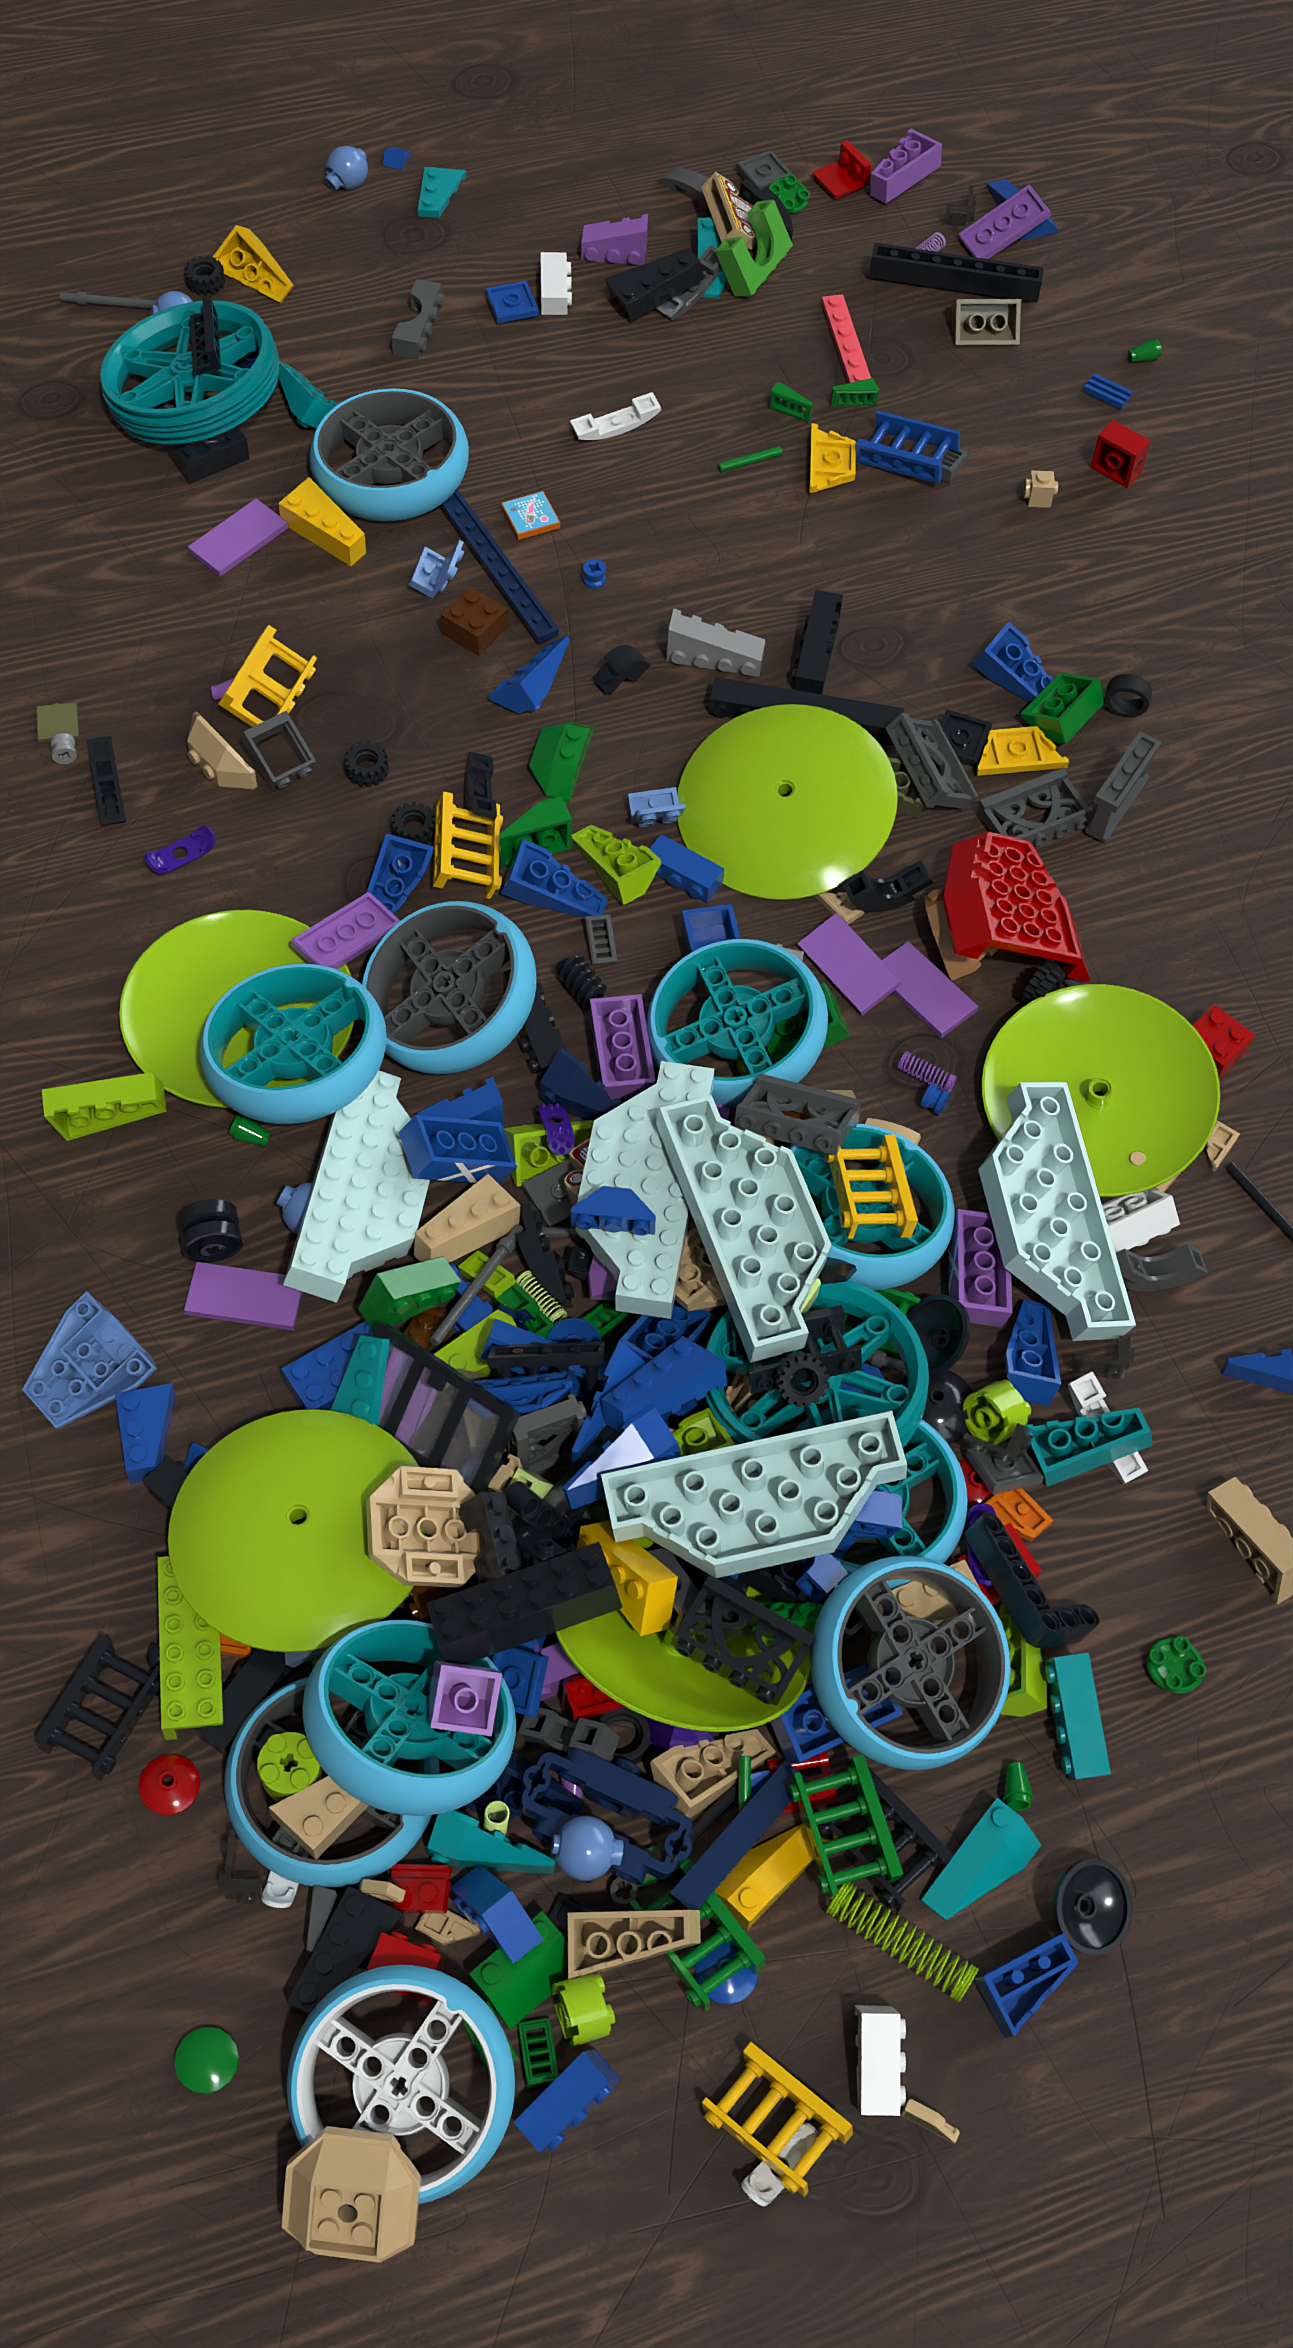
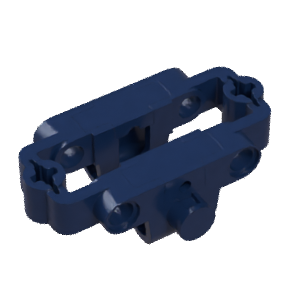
[520,1748,692,1885]

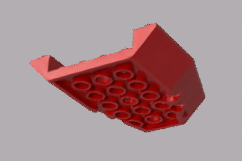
[942,831,1090,982]

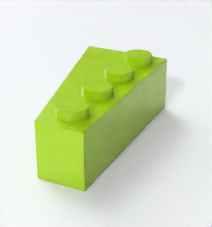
[42,1072,167,1141]
[434,1304,517,1402]

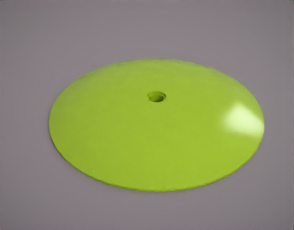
[677,704,898,900]
[119,910,354,1108]
[982,984,1220,1197]
[168,1409,428,1653]
[555,1551,810,1732]

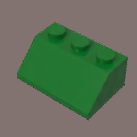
[1021,672,1105,744]
[469,1911,568,2031]

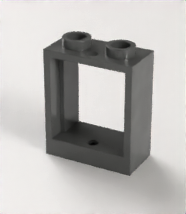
[241,711,316,790]

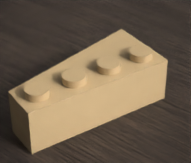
[414,1174,520,1263]
[1206,1477,1293,1605]

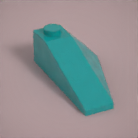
[696,218,727,298]
[279,361,338,429]
[921,1798,1042,1921]
[427,1810,556,1874]

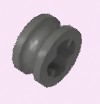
[610,1877,638,1908]

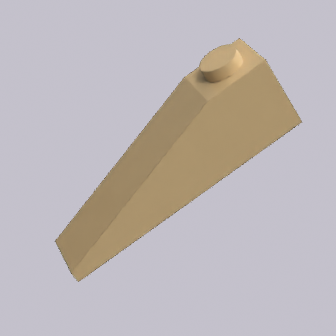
[650,1729,776,1818]

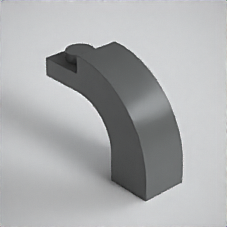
[1116,1243,1208,1292]

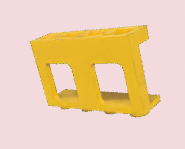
[218,625,317,727]

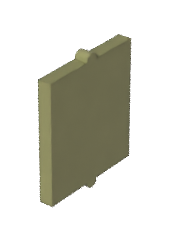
[36,703,79,742]

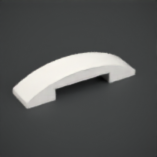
[570,392,661,440]
[1068,1371,1148,1484]

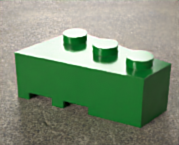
[358,1256,461,1332]

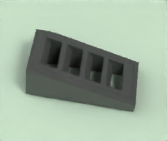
[941,449,969,484]
[584,914,618,966]
[306,1885,339,1957]

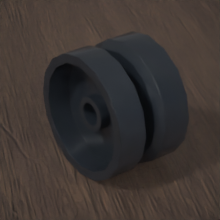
[177,1199,243,1263]

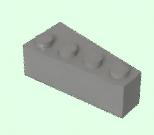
[666,608,765,677]

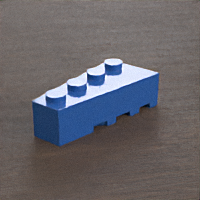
[602,1336,727,1434]

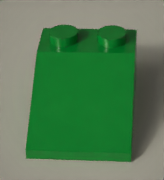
[499,796,572,868]
[767,982,850,1060]

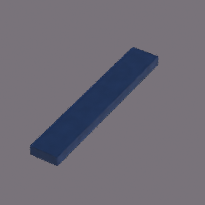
[669,1760,809,1910]

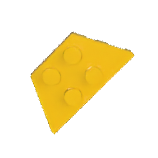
[809,423,856,493]
[976,726,1069,776]

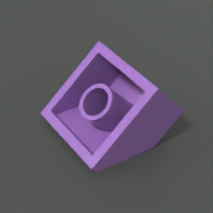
[429,1660,502,1736]

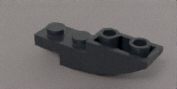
[739,179,793,242]
[516,1203,575,1308]

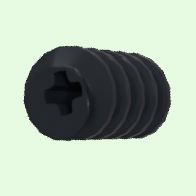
[554,955,607,1011]

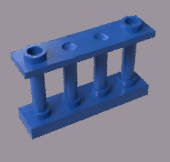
[855,410,960,484]

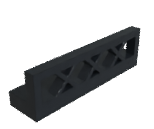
[190,296,222,375]

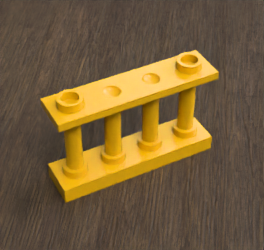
[433,791,503,899]
[825,1135,918,1239]
[702,2042,853,2197]

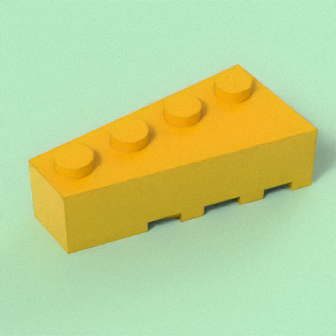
[279,477,366,566]
[577,1520,678,1636]

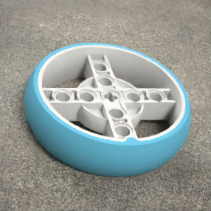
[287,1965,515,2204]

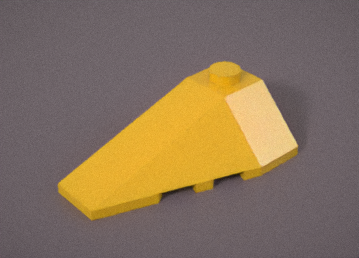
[213,225,294,303]
[715,1823,830,1930]

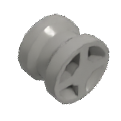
[50,733,77,764]

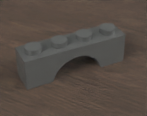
[392,279,445,360]

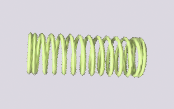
[516,1270,567,1325]
[483,1801,510,1835]

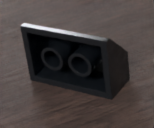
[168,426,250,484]

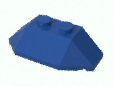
[457,1370,575,1422]

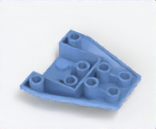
[22,1291,157,1429]

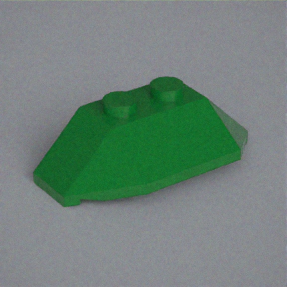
[529,721,595,803]

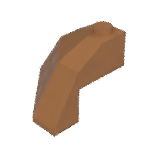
[925,889,999,981]

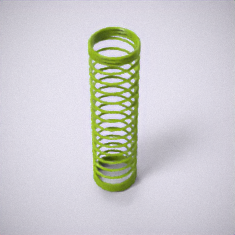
[826,1882,979,2003]

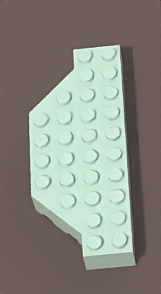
[575,1061,714,1319]
[283,1071,430,1303]
[978,1082,1136,1341]
[656,1095,832,1363]
[601,1411,907,1578]

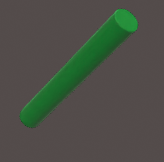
[718,446,782,473]
[738,1755,751,1814]

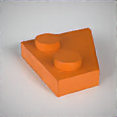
[985,1488,1053,1542]

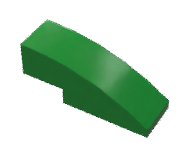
[486,1283,555,1338]

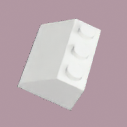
[1102,1188,1180,1253]

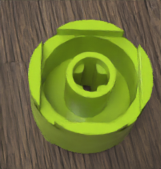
[963,1379,1031,1445]
[257,1732,323,1802]
[552,1973,615,2048]

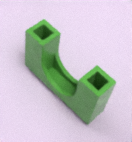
[715,200,793,297]

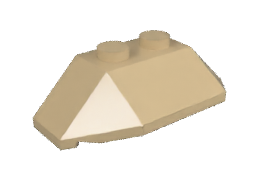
[187,712,257,789]

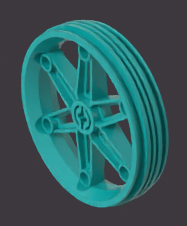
[100,300,279,444]
[704,1276,929,1448]

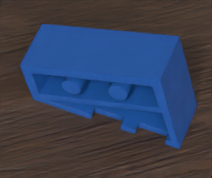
[417,1077,504,1128]

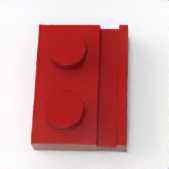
[385,1864,453,1914]

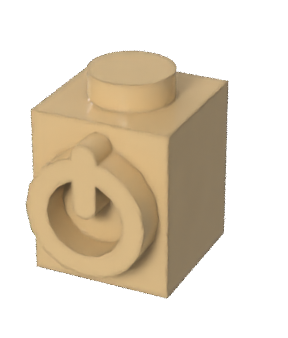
[1023,471,1058,508]

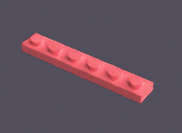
[821,294,871,383]

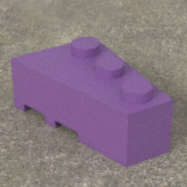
[581,214,648,265]

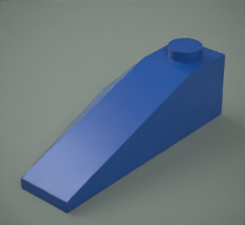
[986,179,1058,241]
[972,622,1053,703]
[487,636,569,714]
[366,833,434,915]
[500,839,608,918]
[1004,1299,1061,1406]
[572,1341,647,1463]
[1221,1349,1293,1394]
[563,1405,682,1509]

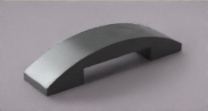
[658,168,710,211]
[656,245,722,320]

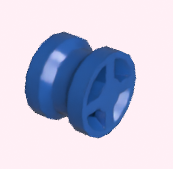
[583,559,606,589]
[920,1083,951,1115]

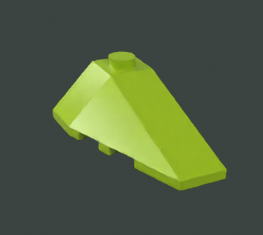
[998,1601,1047,1717]

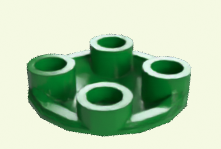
[769,174,810,213]
[1147,1636,1206,1694]
[174,2027,240,2095]

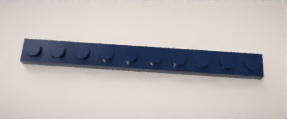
[439,489,559,644]

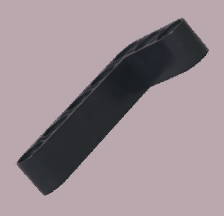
[505,1425,621,1541]
[965,1512,1100,1648]

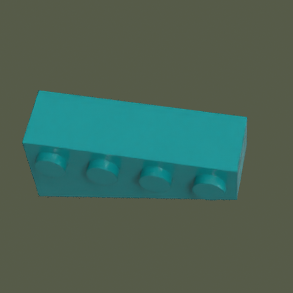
[1023,1408,1153,1487]
[1043,1653,1111,1780]

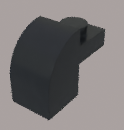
[593,645,651,695]

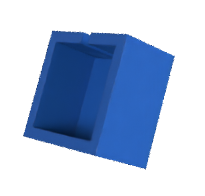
[681,904,741,955]

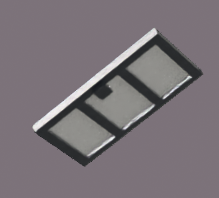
[373,1322,521,1495]

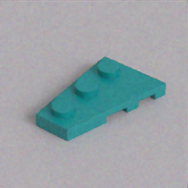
[418,167,466,218]
[330,1335,390,1425]

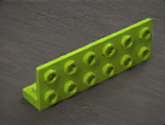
[158,1556,223,1740]

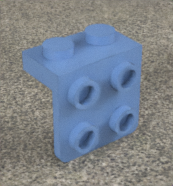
[408,539,464,599]
[627,787,686,827]

